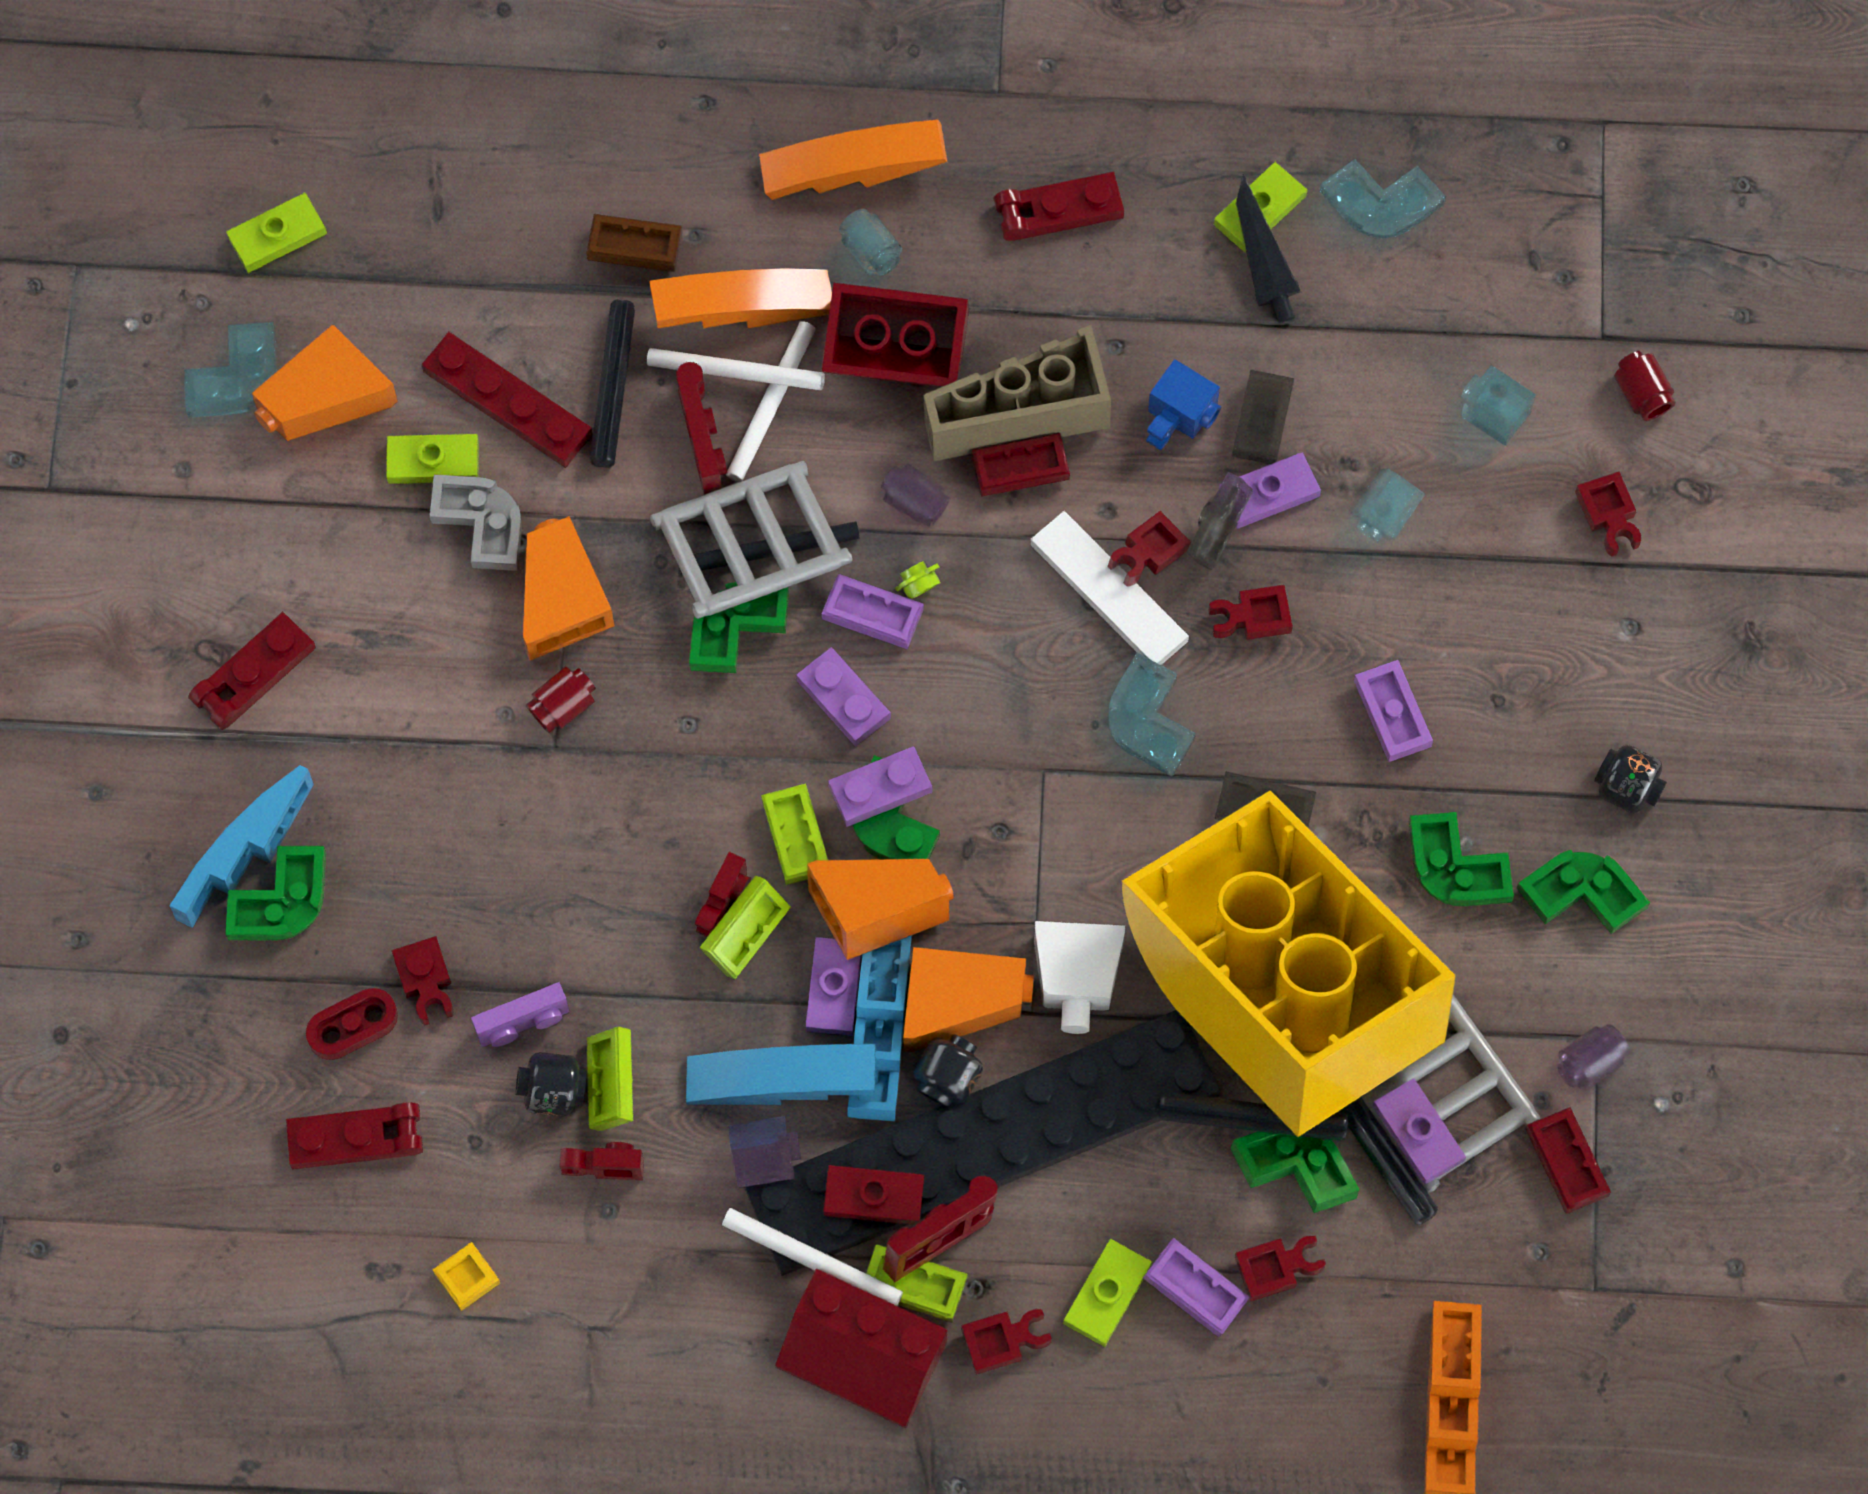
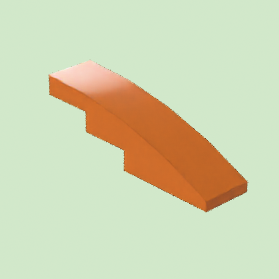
[759,119,947,200]
[649,269,832,329]
[1424,1301,1482,1494]

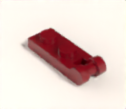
[993,171,1124,241]
[676,362,727,495]
[188,611,316,730]
[286,1102,423,1170]
[883,1176,998,1283]

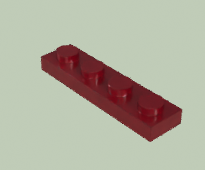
[421,332,593,468]

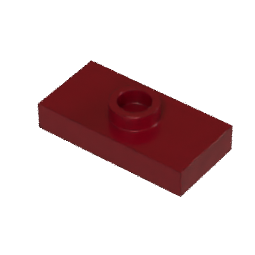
[972,433,1070,497]
[1525,1107,1611,1214]
[824,1165,924,1225]

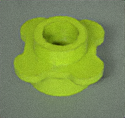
[895,561,941,599]

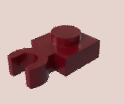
[1575,472,1641,557]
[1107,511,1191,586]
[1208,585,1293,640]
[695,852,751,937]
[391,936,454,1026]
[559,1142,644,1181]
[1235,1236,1326,1302]
[961,1309,1052,1375]

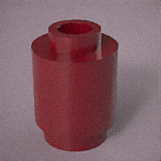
[1614,351,1676,421]
[526,666,596,733]

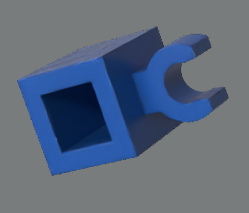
[1146,359,1221,450]

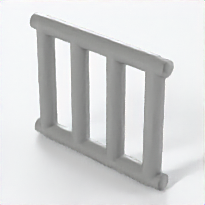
[650,461,853,619]
[1361,995,1541,1194]

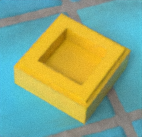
[433,1242,500,1311]

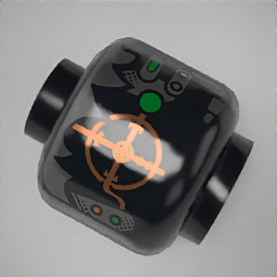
[1594,745,1667,814]
[913,1034,983,1108]
[515,1052,586,1116]

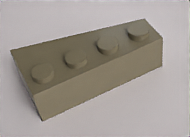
[924,325,1111,461]

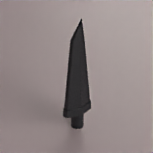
[1236,174,1301,323]

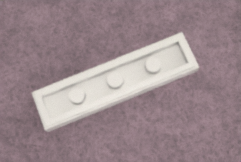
[1031,511,1189,670]

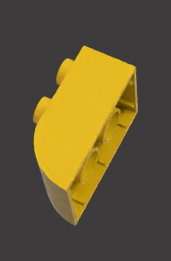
[1122,790,1456,1137]

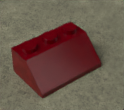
[822,282,970,387]
[775,1269,948,1429]

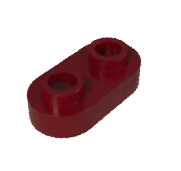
[306,988,398,1060]

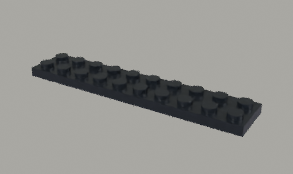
[745,1010,1220,1276]

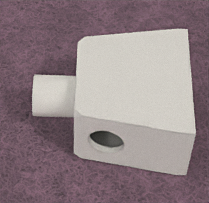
[1034,921,1125,1034]

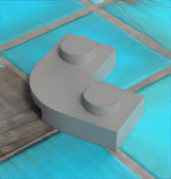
[430,475,522,571]

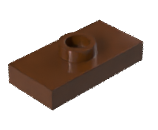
[586,214,682,272]

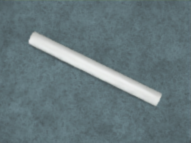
[726,321,816,482]
[647,348,825,390]
[722,1208,903,1306]

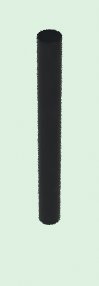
[680,521,860,575]

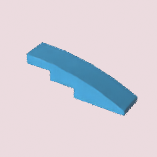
[170,765,314,928]
[847,935,912,1121]
[686,1044,876,1105]

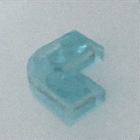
[1320,159,1446,238]
[184,322,277,418]
[1108,653,1196,777]

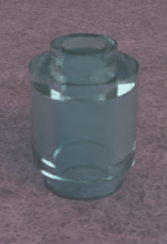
[839,209,902,276]

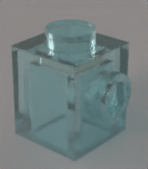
[1461,365,1536,446]
[1350,468,1425,542]

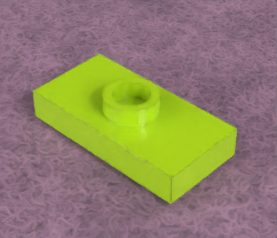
[1214,162,1308,253]
[226,193,327,273]
[386,434,479,484]
[761,783,828,885]
[699,875,791,979]
[587,1026,633,1131]
[1063,1238,1152,1347]
[866,1244,968,1322]

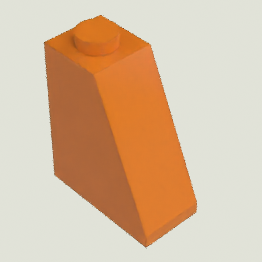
[252,325,398,441]
[523,516,614,661]
[807,859,954,960]
[903,947,1034,1052]

